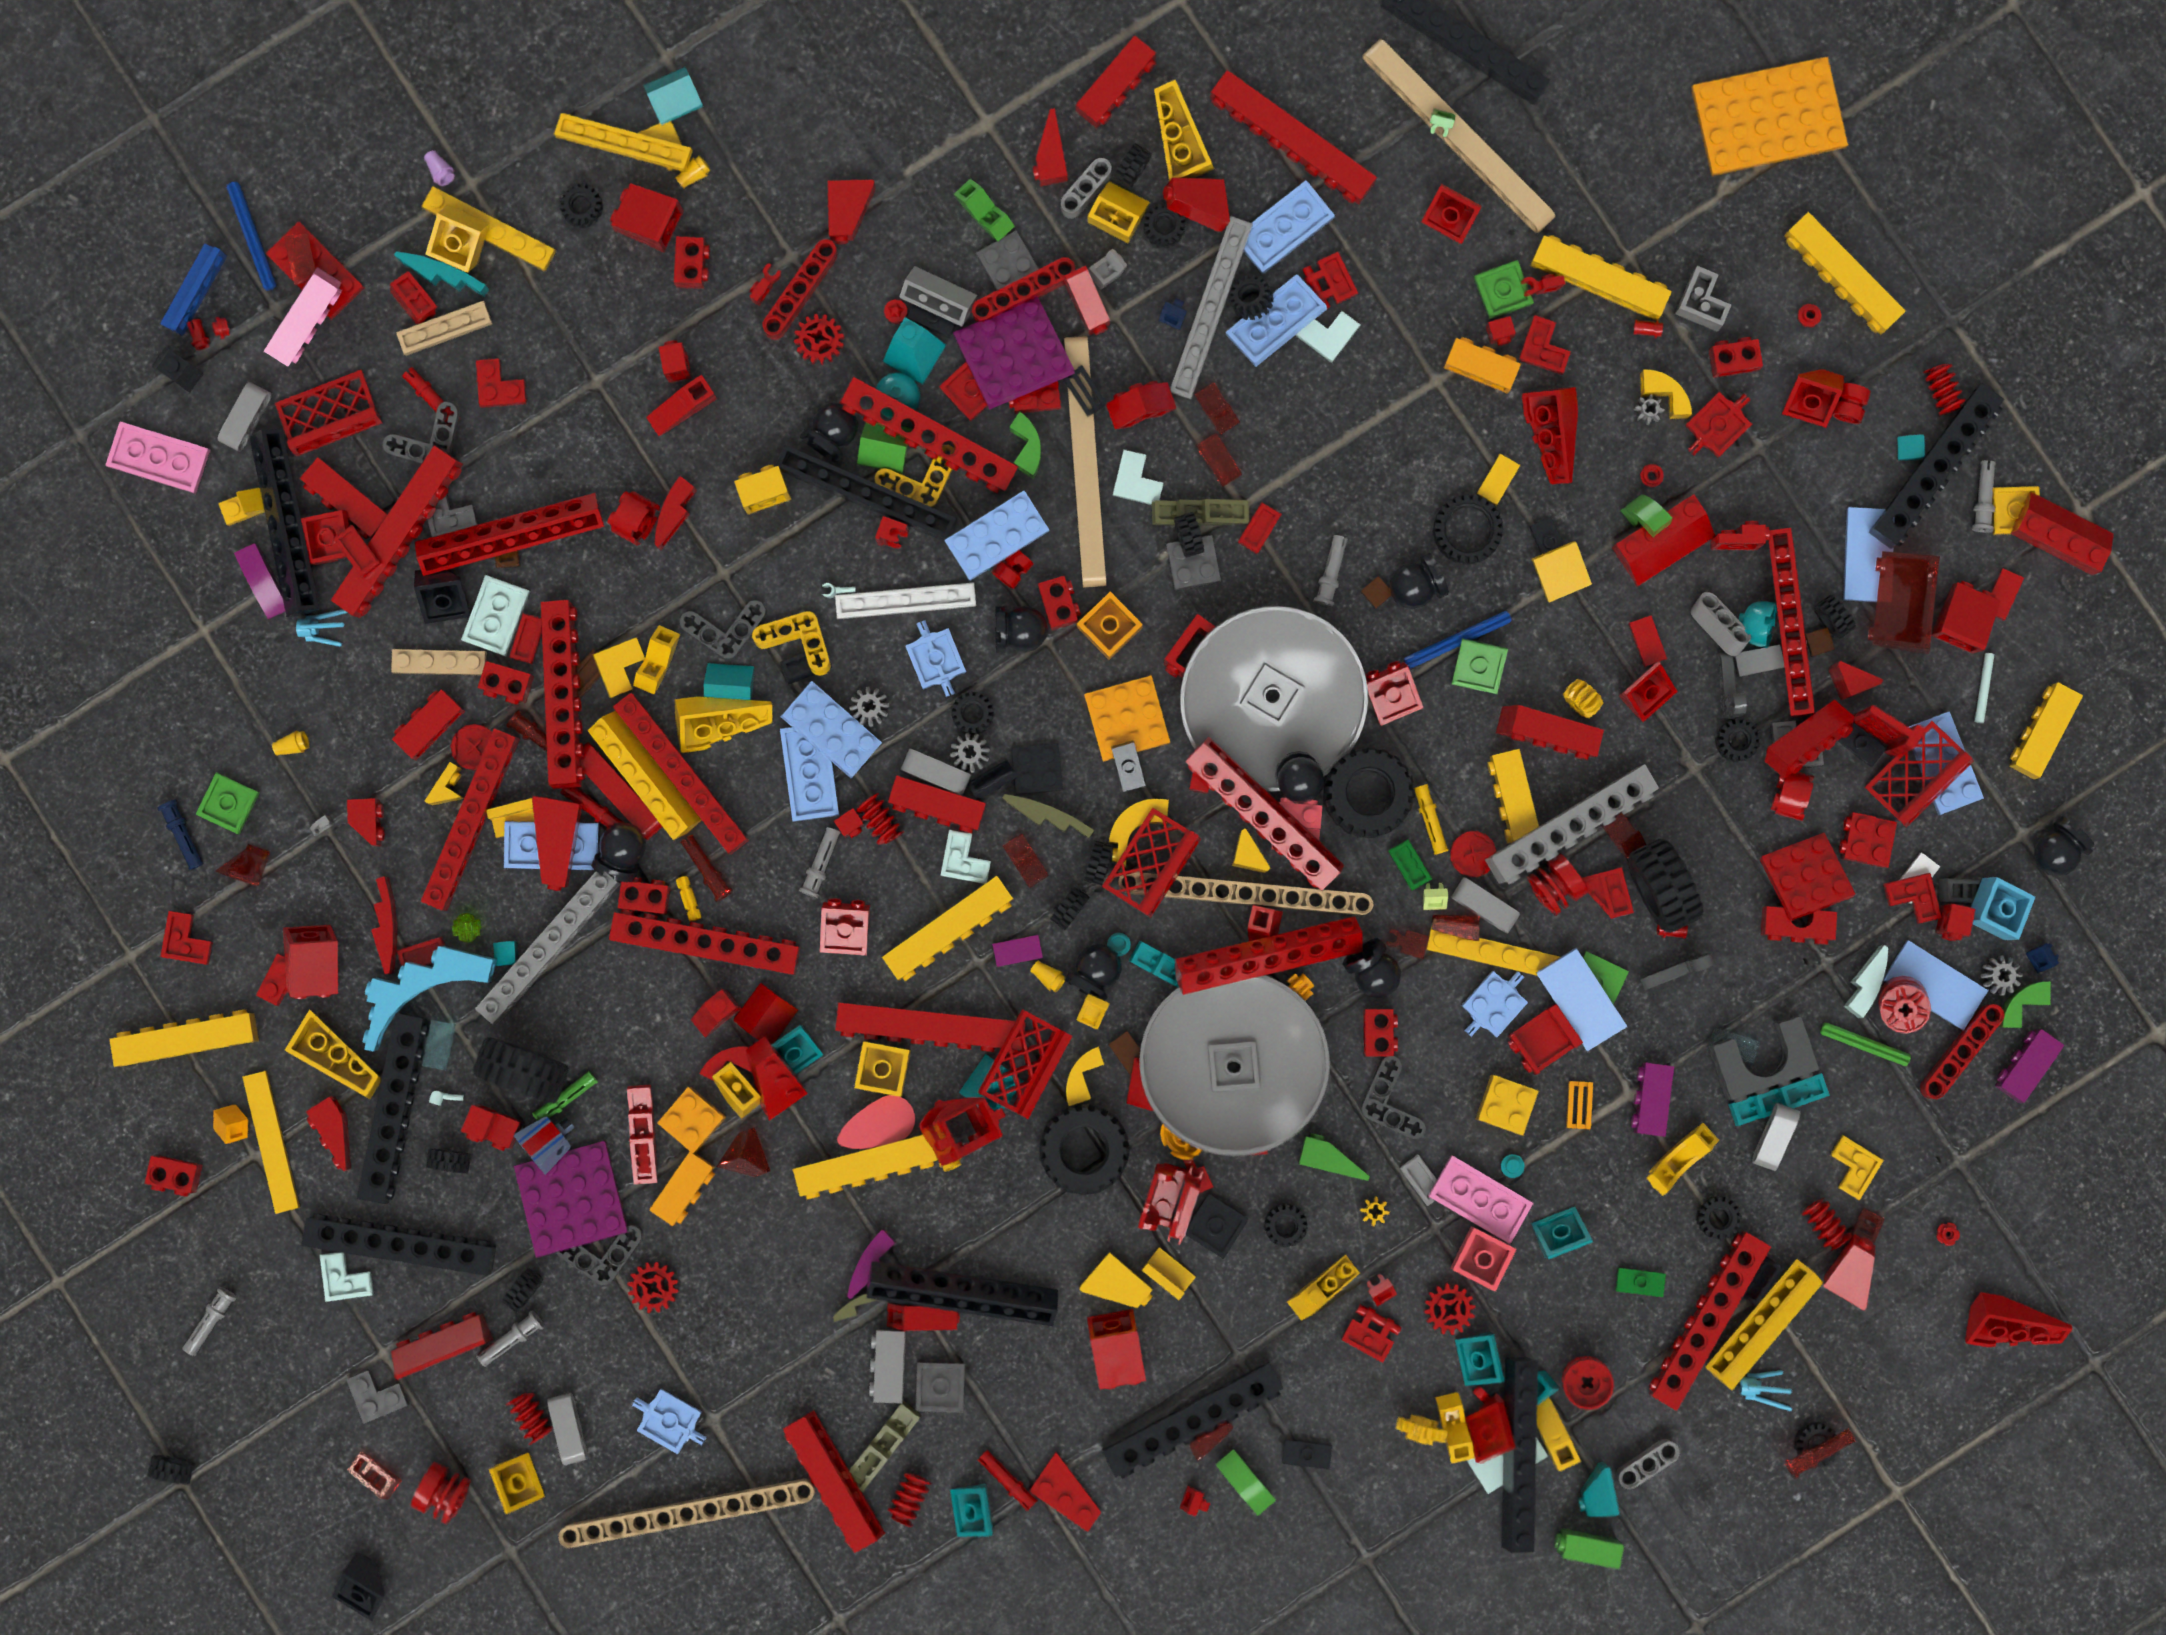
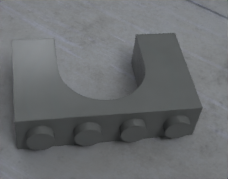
[1708,1016,1819,1103]

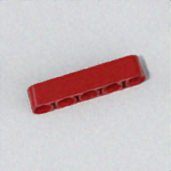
[763,239,838,340]
[972,257,1075,322]
[580,742,662,840]
[1920,1004,2004,1099]

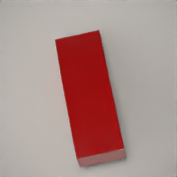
[655,476,697,550]

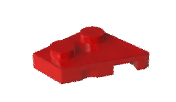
[1582,867,1634,919]

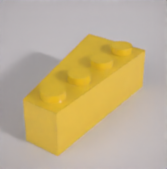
[1154,80,1214,181]
[285,1010,382,1099]

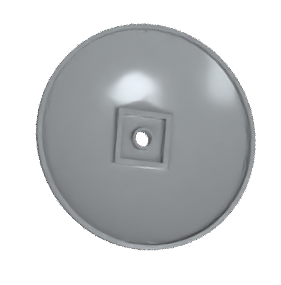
[1180,606,1368,791]
[1140,975,1330,1156]

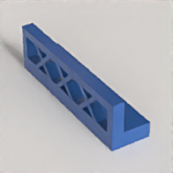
[160,244,227,336]

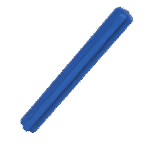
[227,182,277,291]
[1404,611,1512,669]

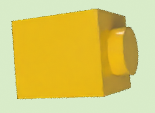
[712,1062,761,1119]

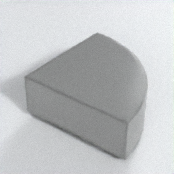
[310,815,334,836]

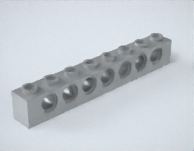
[1485,764,1659,885]
[475,872,621,1025]

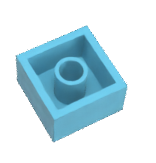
[1971,877,2035,940]

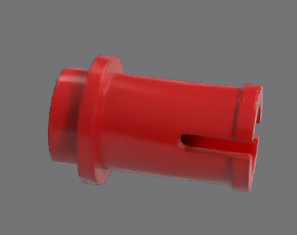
[187,319,210,350]
[1633,320,1663,339]
[1657,924,1688,939]

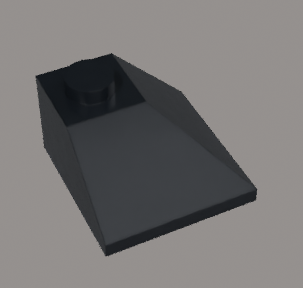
[414,570,471,624]
[332,1552,385,1621]

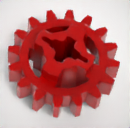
[794,314,845,365]
[627,1261,679,1313]
[1423,1283,1475,1335]

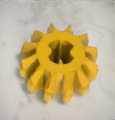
[1563,679,1604,718]

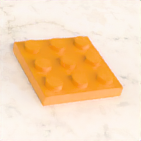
[1084,675,1170,762]

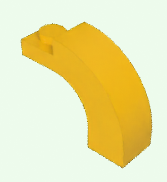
[1109,799,1169,868]
[1647,1123,1719,1196]

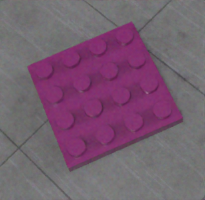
[953,297,1075,410]
[514,1141,628,1258]

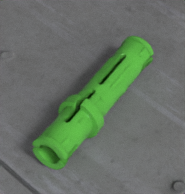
[532,1071,598,1121]

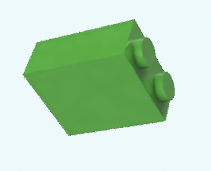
[1554,1528,1624,1569]

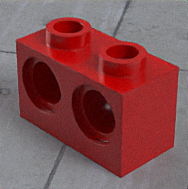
[674,236,710,289]
[1709,337,1763,378]
[659,340,692,383]
[1038,576,1081,631]
[478,661,534,705]
[618,877,671,915]
[1935,904,1975,941]
[1363,1009,1398,1057]
[144,1155,203,1197]

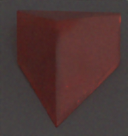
[215,844,270,886]
[716,1127,770,1177]

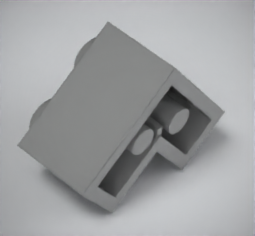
[1675,266,1731,332]

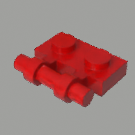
[1302,252,1358,309]
[1341,1304,1402,1363]

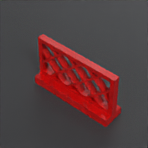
[275,370,382,457]
[1852,705,1926,757]
[1865,721,1974,828]
[1102,808,1201,918]
[978,1009,1072,1119]

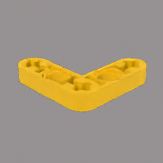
[875,445,954,508]
[752,611,831,676]

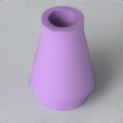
[424,150,455,186]

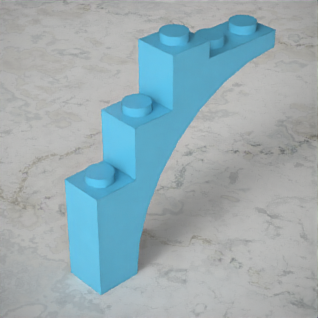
[363,946,497,1052]

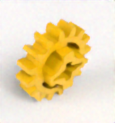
[1395,1414,1448,1445]

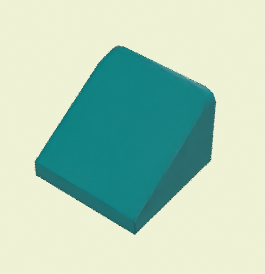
[1897,434,1925,460]
[493,941,518,966]
[1537,1371,1559,1405]

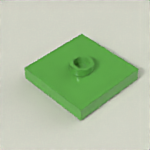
[1473,260,1534,320]
[1451,638,1508,694]
[196,772,260,835]
[1583,951,1629,1005]

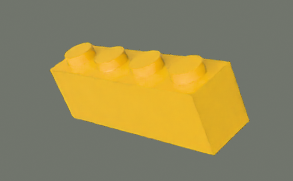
[2009,682,2083,779]
[1487,749,1539,844]

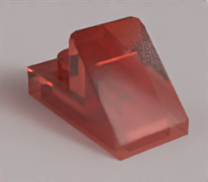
[1602,813,1647,861]

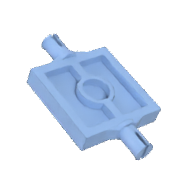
[905,620,966,697]
[1461,971,1528,1037]
[632,1388,707,1454]

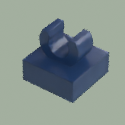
[1159,298,1187,330]
[2026,943,2059,973]

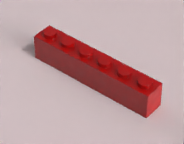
[783,1410,886,1553]

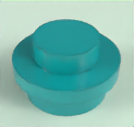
[1107,933,1131,956]
[1501,1154,1525,1178]

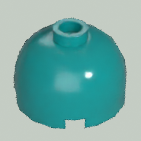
[876,372,921,419]
[1738,601,1777,648]

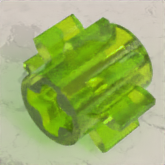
[452,913,482,942]

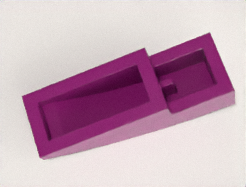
[234,543,285,619]
[847,1228,896,1299]

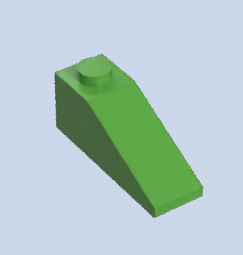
[1298,1133,1370,1181]

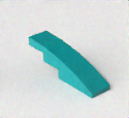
[394,251,489,297]
[1129,940,1179,988]
[1728,1073,1830,1126]

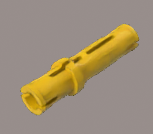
[1413,784,1449,855]

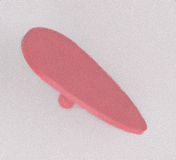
[837,1095,915,1149]

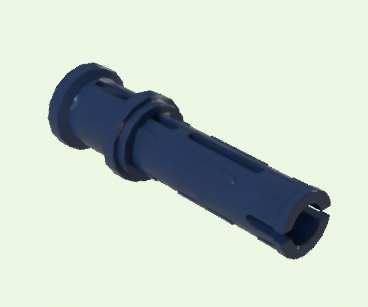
[157,799,204,870]

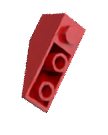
[646,374,717,437]
[306,1096,351,1171]

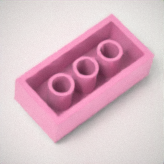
[264,267,342,366]

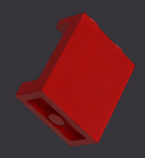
[1163,614,1215,678]
[1507,1004,1583,1075]

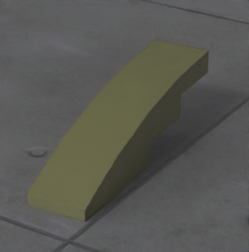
[1152,499,1249,525]
[1002,794,1094,839]
[849,1400,922,1492]

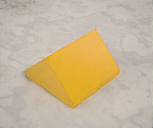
[1232,828,1270,873]
[489,1452,545,1514]

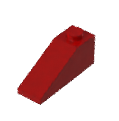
[1032,108,1068,186]

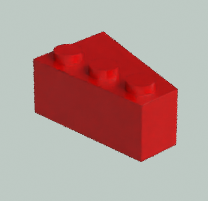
[746,1037,808,1121]

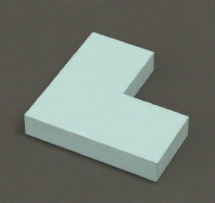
[1295,311,1360,362]
[1113,450,1163,505]
[941,830,991,884]
[320,1252,374,1302]

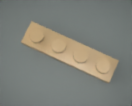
[396,301,492,356]
[391,649,487,675]

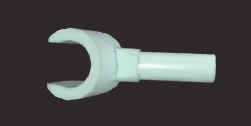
[822,583,856,598]
[429,1090,464,1106]

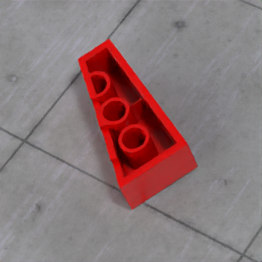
[1496,705,1604,760]

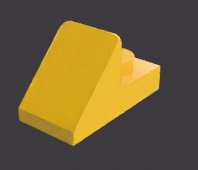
[219,488,265,526]
[425,762,464,805]

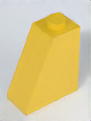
[1079,1252,1153,1308]

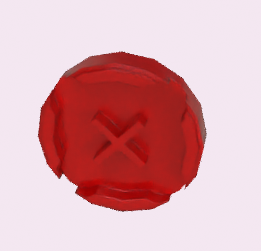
[451,724,492,771]
[1450,831,1496,878]

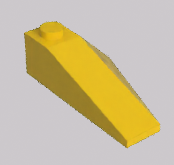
[675,696,772,753]

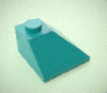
[883,317,946,385]
[1578,1462,1620,1517]

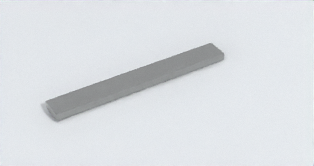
[1170,216,1253,400]

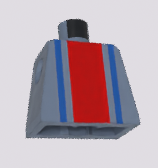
[513,1117,574,1174]

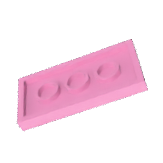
[106,422,210,494]
[1428,1155,1533,1244]

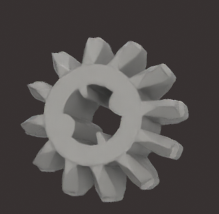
[849,687,890,727]
[950,733,990,773]
[1981,955,2022,996]

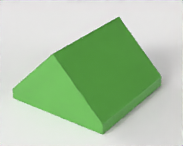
[857,423,912,474]

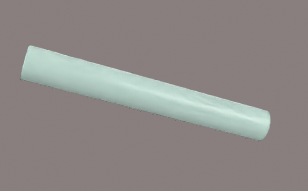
[1974,653,1994,723]

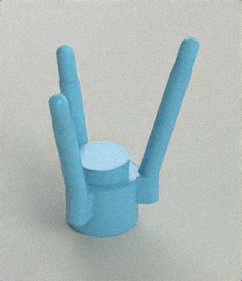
[296,609,347,647]
[1740,1370,1792,1411]

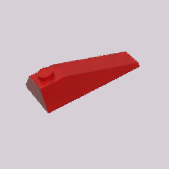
[1522,387,1578,484]
[1965,1292,2073,1347]

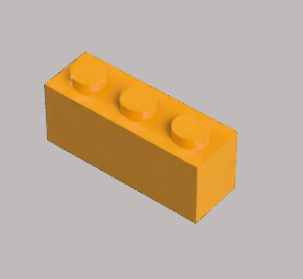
[1444,337,1521,394]
[649,1152,715,1226]

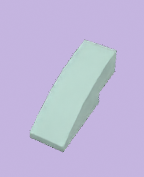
[1844,945,1888,1018]

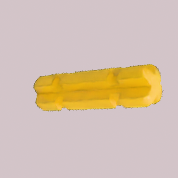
[676,876,701,922]

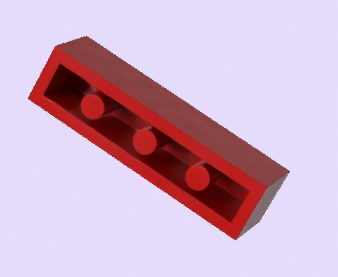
[1076,36,1156,128]
[300,457,387,540]
[1765,699,1855,779]
[888,776,986,834]

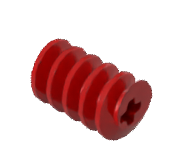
[1923,364,1966,416]
[856,793,904,845]
[1801,1197,1852,1250]
[506,1393,553,1446]
[887,1473,932,1527]

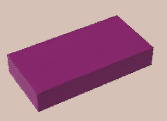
[992,935,1043,967]

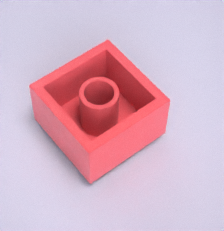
[1450,1226,1516,1291]

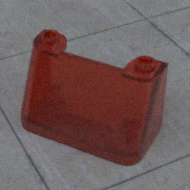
[1868,551,1940,654]

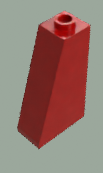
[532,796,583,891]

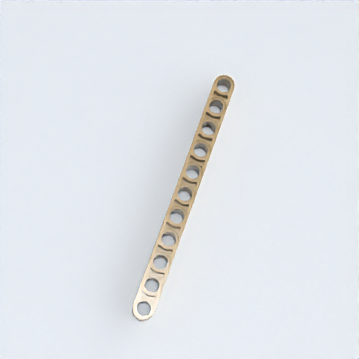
[1363,39,1555,233]
[1064,336,1106,588]
[1118,872,1373,916]
[559,1479,816,1548]

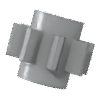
[1634,394,1665,425]

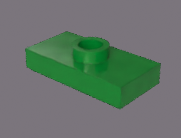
[1388,839,1432,891]
[1615,1267,1666,1297]

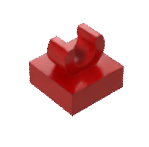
[1367,1274,1397,1307]
[1180,1486,1210,1516]

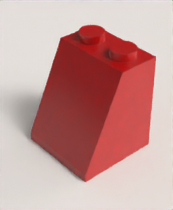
[610,183,683,252]
[1930,581,2001,654]
[283,925,338,999]
[1087,1309,1146,1389]

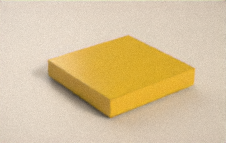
[1992,486,2040,535]
[1532,541,1592,602]

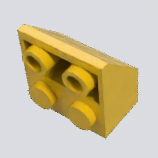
[1088,182,1150,244]

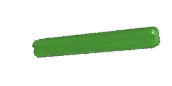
[1820,1023,1911,1066]

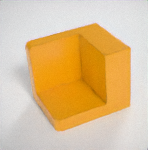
[213,1104,248,1144]

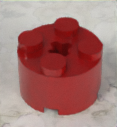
[607,491,660,546]
[1770,772,1815,821]

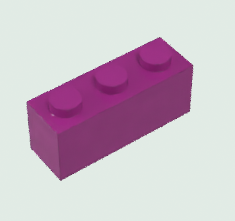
[1995,1029,2065,1103]
[1631,1063,1674,1137]

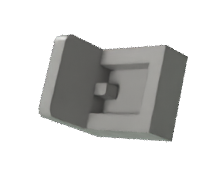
[1088,249,1127,289]

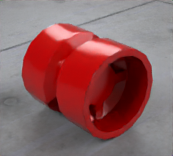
[1832,383,1871,424]
[990,551,1034,590]

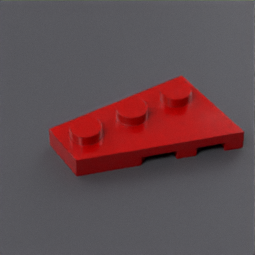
[1029,1451,1101,1532]

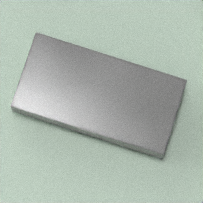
[1734,645,1784,677]
[1399,1154,1437,1206]

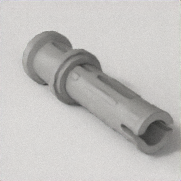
[1972,460,1996,533]
[1313,535,1348,607]
[799,827,841,899]
[182,1287,237,1356]
[476,1310,545,1367]

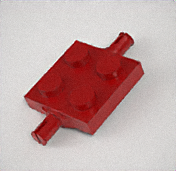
[1685,392,1752,458]

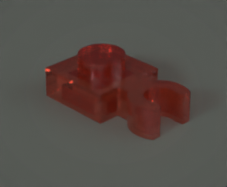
[1385,929,1430,959]

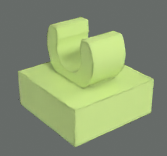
[1423,883,1448,910]

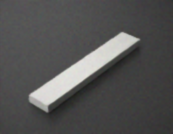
[835,582,976,619]

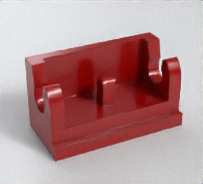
[390,271,437,325]
[875,516,910,549]

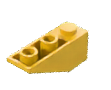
[1287,1255,1360,1320]
[1537,1397,1581,1471]

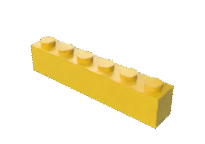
[1784,212,1906,335]
[1530,235,1672,321]
[587,711,702,841]
[882,876,1014,981]
[109,1009,259,1067]
[793,1135,938,1200]
[1705,1259,1823,1390]

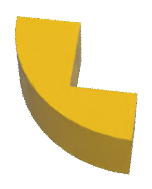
[1640,370,1692,419]
[633,625,680,695]
[1066,1047,1104,1106]
[1435,1392,1474,1464]

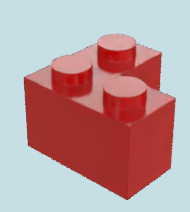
[1107,381,1177,430]
[461,1104,523,1151]

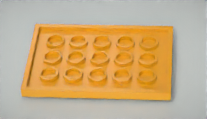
[1691,57,1848,176]

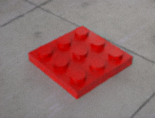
[1760,833,1855,921]

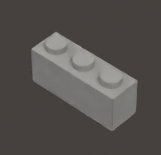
[899,266,977,326]
[869,1329,906,1403]

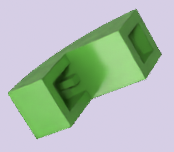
[954,179,1015,242]
[1010,412,1041,479]
[1620,495,1672,537]
[1998,981,2051,1028]
[1216,1449,1276,1515]

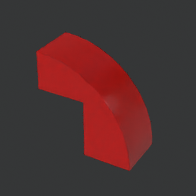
[699,1047,751,1081]

